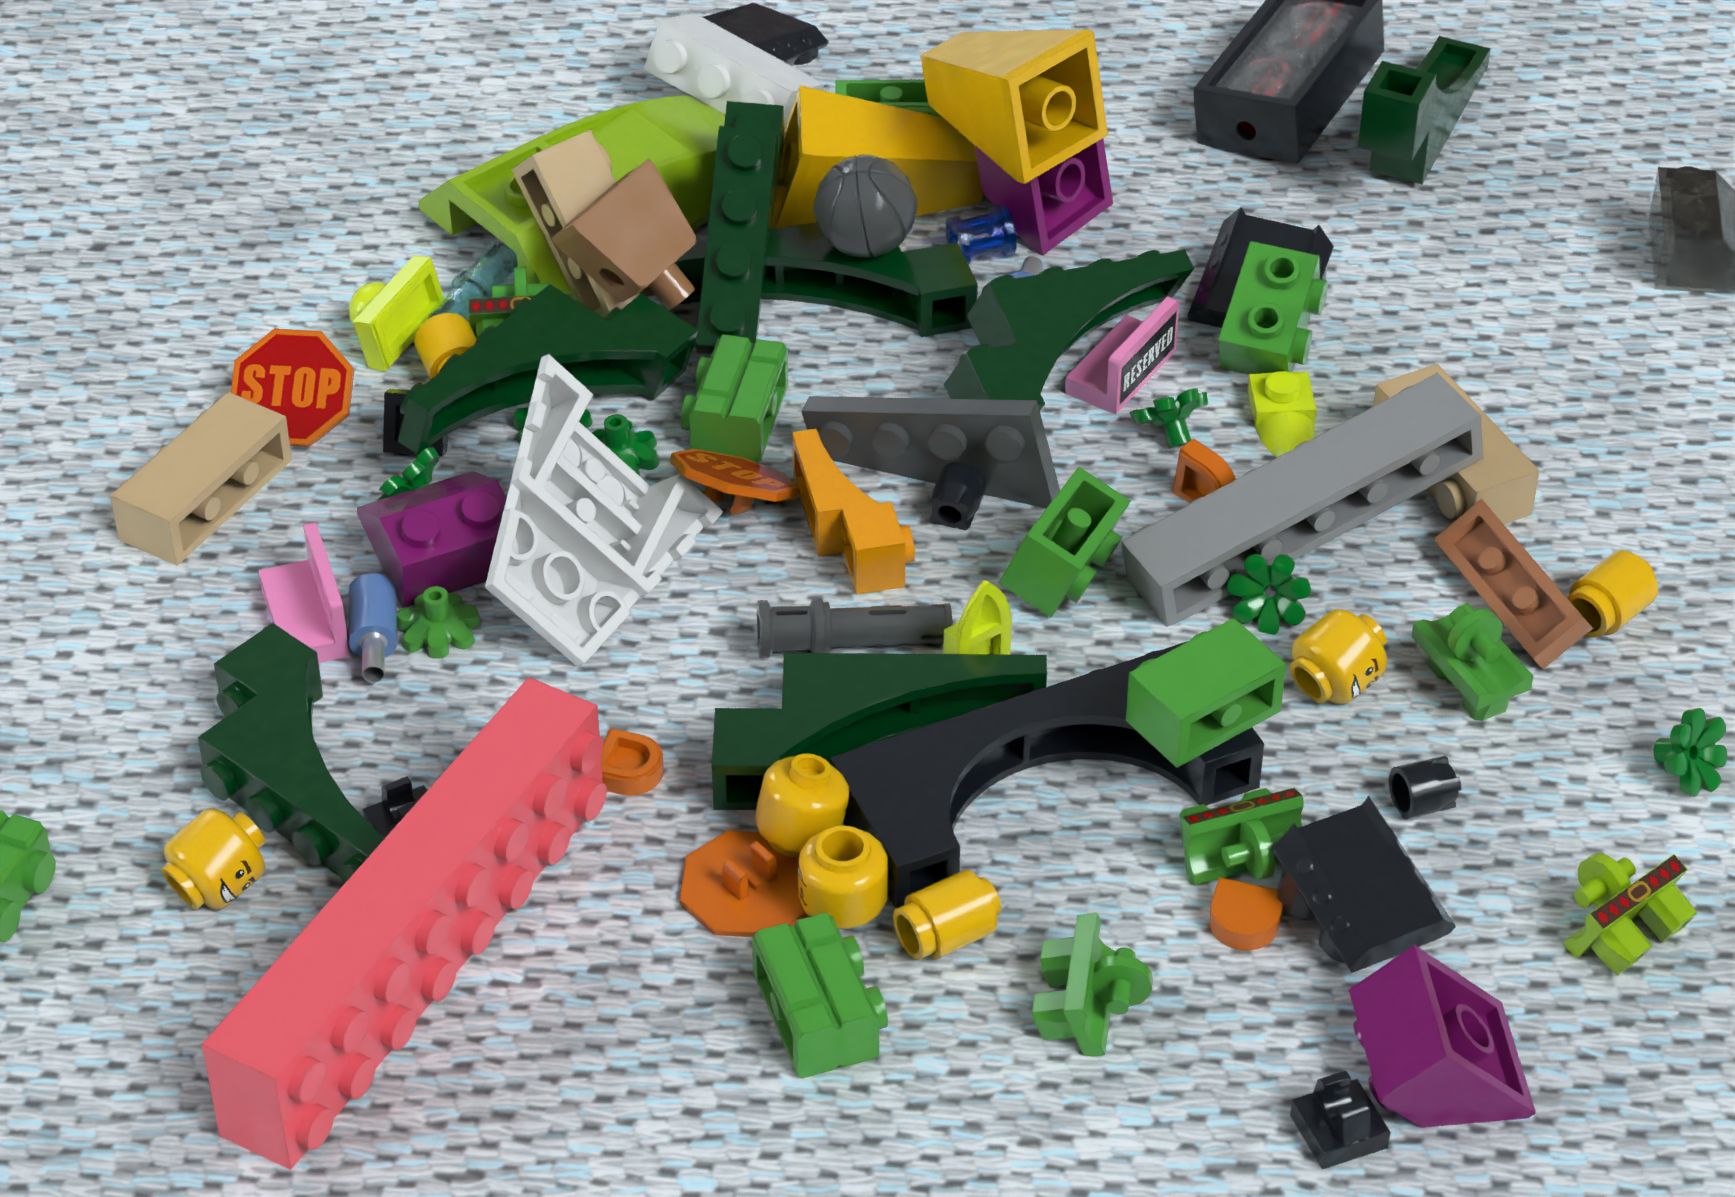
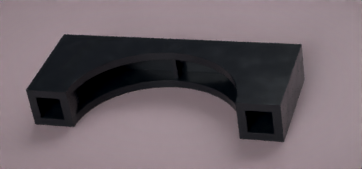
[830,641,1264,909]

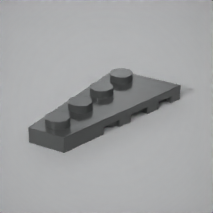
[801,396,1060,509]

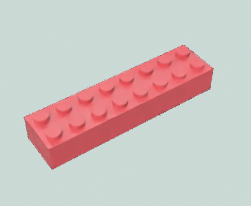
[202,677,607,1170]

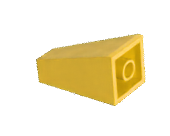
[920,29,1108,184]
[771,86,984,230]

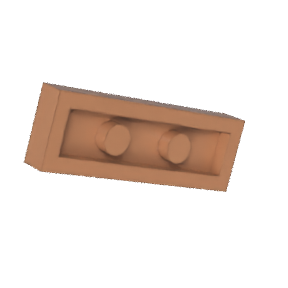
[1433,499,1593,670]

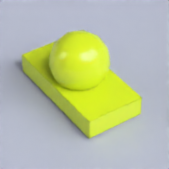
[348,255,446,372]

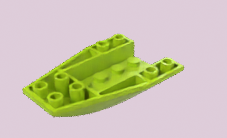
[419,95,725,293]

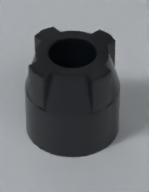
[929,462,987,530]
[1389,756,1462,819]

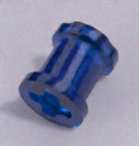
[946,204,1017,265]

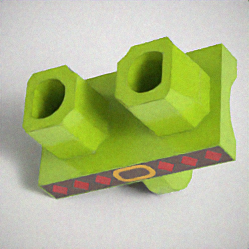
[1563,853,1698,975]

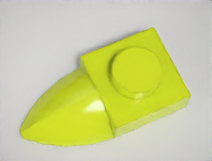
[1248,371,1317,458]
[943,580,1012,654]

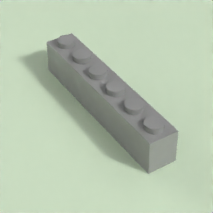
[1121,373,1483,627]

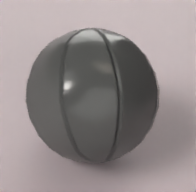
[814,155,917,258]

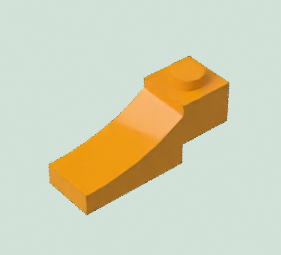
[792,429,915,595]

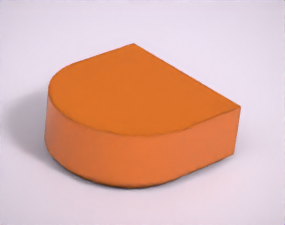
[1173,438,1236,503]
[601,728,664,796]
[1209,877,1284,951]

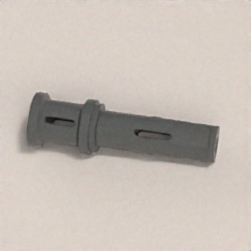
[757,599,953,658]

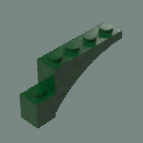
[1358,36,1491,184]
[696,101,785,354]
[674,222,978,337]
[944,250,1194,411]
[398,284,699,454]
[198,622,385,884]
[712,653,1047,810]

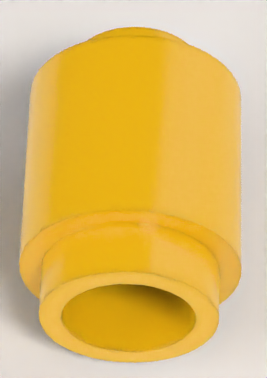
[414,313,477,380]
[1567,550,1658,637]
[893,869,1001,960]

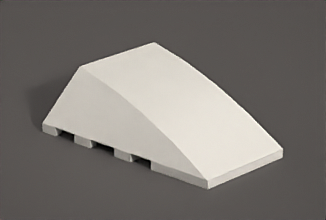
[485,354,723,666]

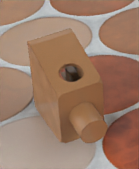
[550,159,696,311]

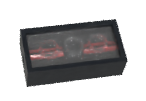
[1193,0,1385,163]

